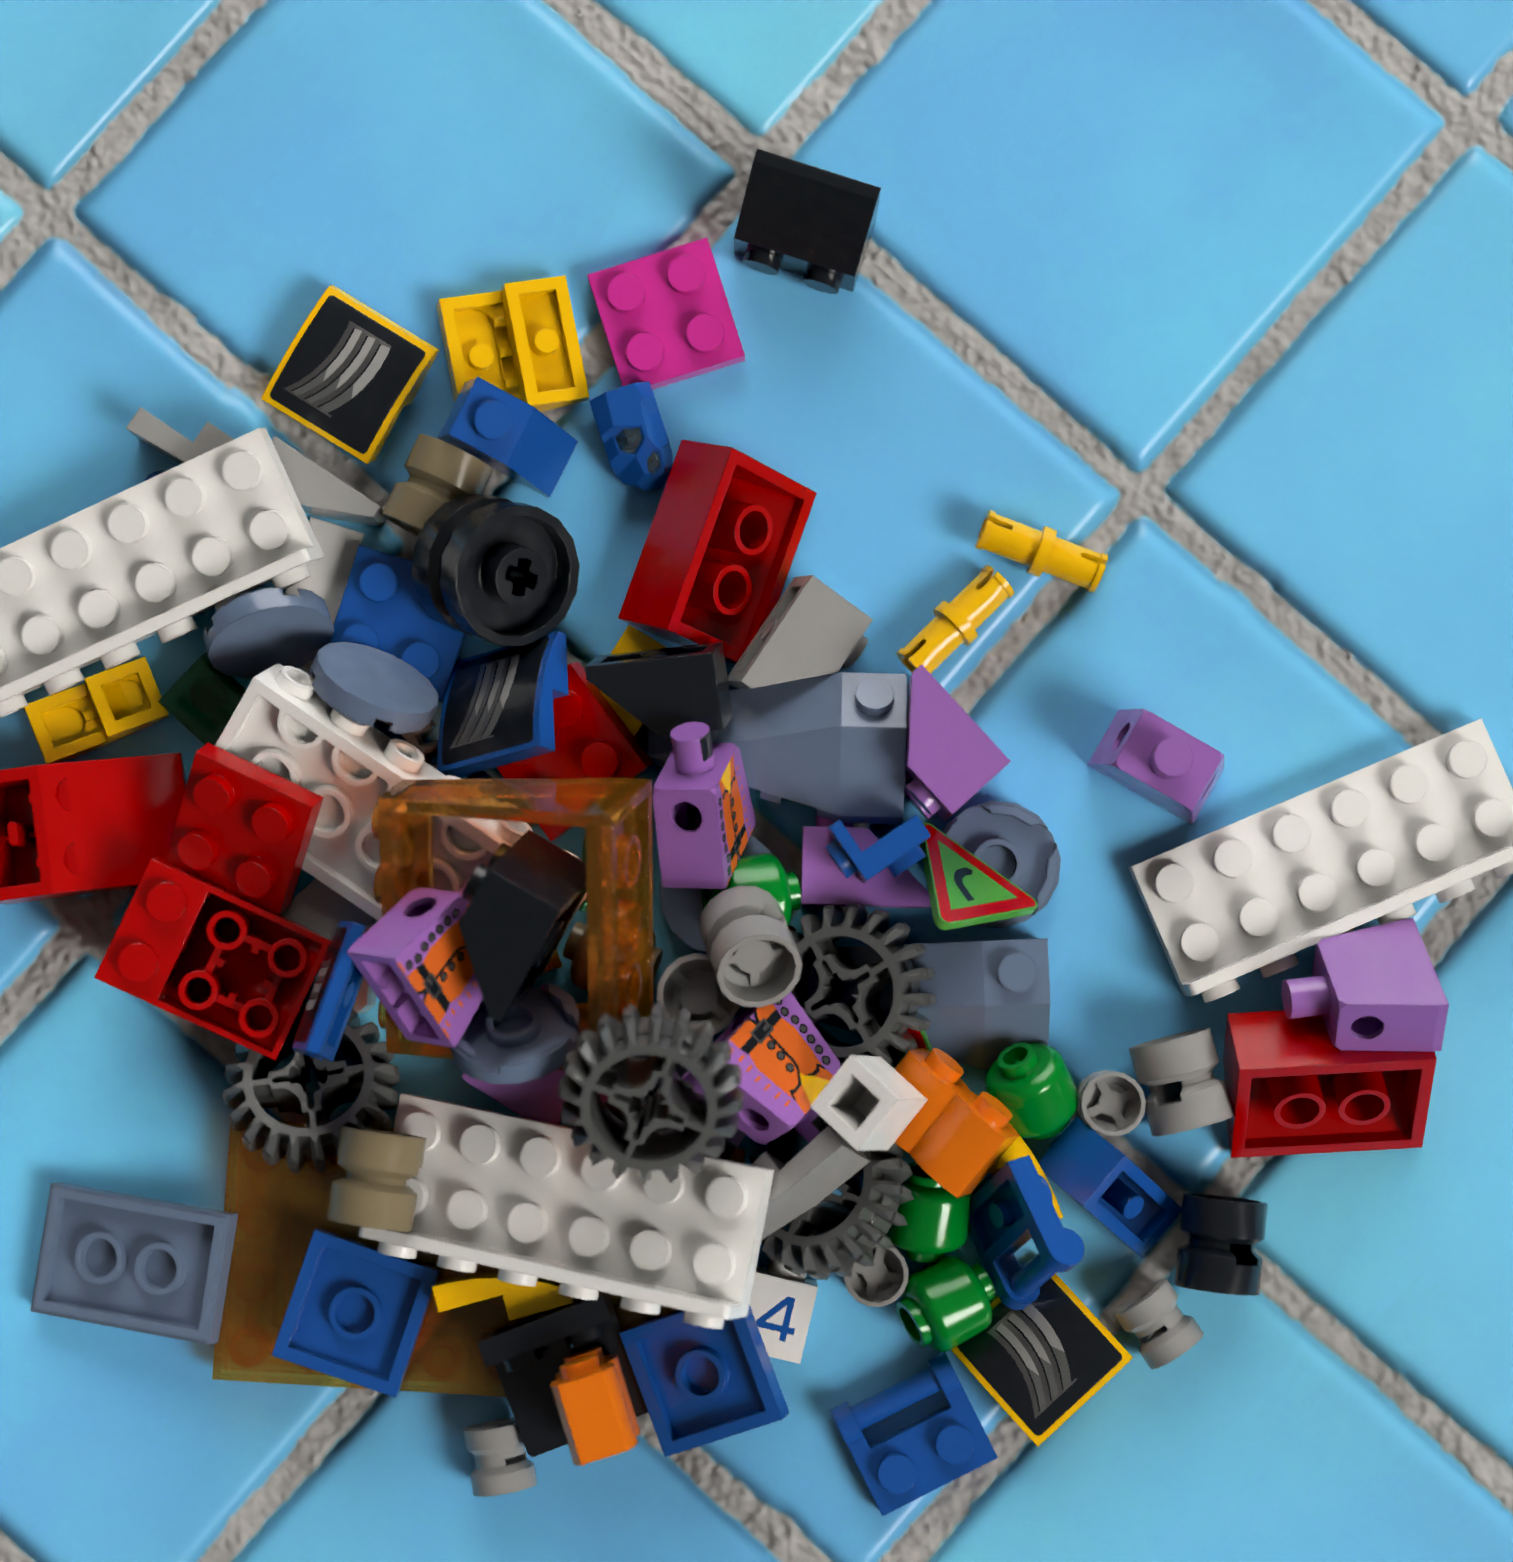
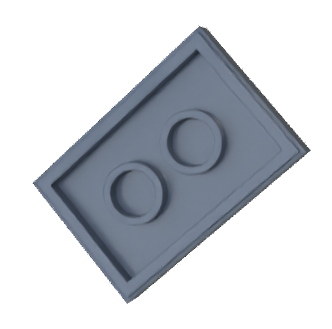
[30,1182,238,1345]

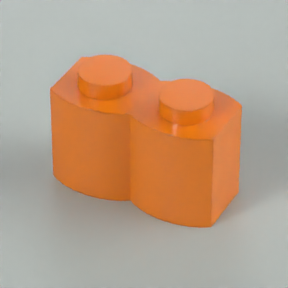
[894,1048,1019,1198]
[550,1346,641,1466]

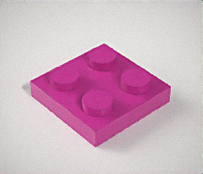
[587,237,745,390]

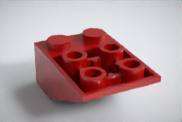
[0,753,186,905]
[94,856,330,1061]

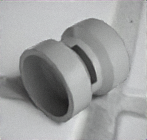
[1076,1070,1146,1137]
[843,1244,908,1307]
[1114,1278,1204,1369]
[463,1417,537,1497]

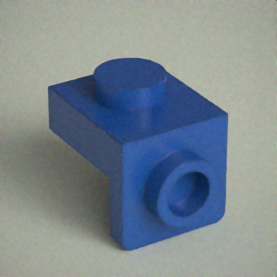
[825,814,931,883]

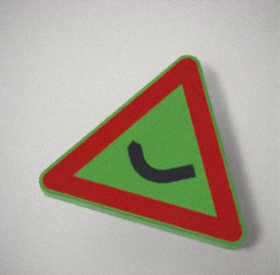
[920,823,1038,931]

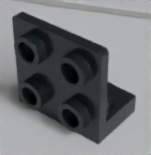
[477,1291,648,1457]

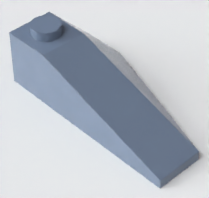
[647,672,907,824]
[807,939,1050,1070]

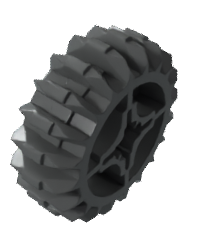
[789,904,937,1068]
[558,1001,744,1186]
[223,1002,400,1174]
[749,1127,914,1280]

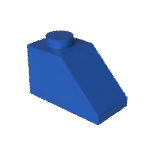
[437,377,578,498]
[1038,1116,1182,1258]

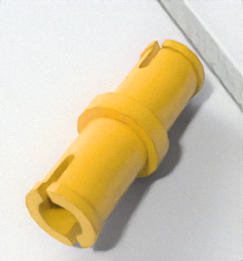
[975,510,1108,593]
[896,565,1014,674]

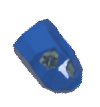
[589,382,672,493]

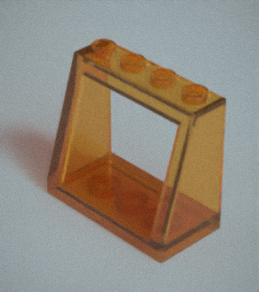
[372,778,654,1071]

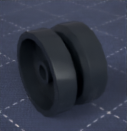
[411,494,580,646]

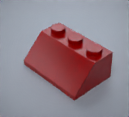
[618,440,817,664]
[1223,1010,1437,1158]

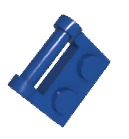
[969,1155,1085,1310]
[830,1352,998,1516]

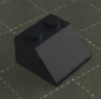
[734,149,881,294]
[459,830,598,1022]

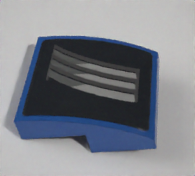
[437,631,569,777]
[292,921,369,1062]

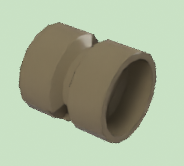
[381,434,494,537]
[326,1126,427,1232]

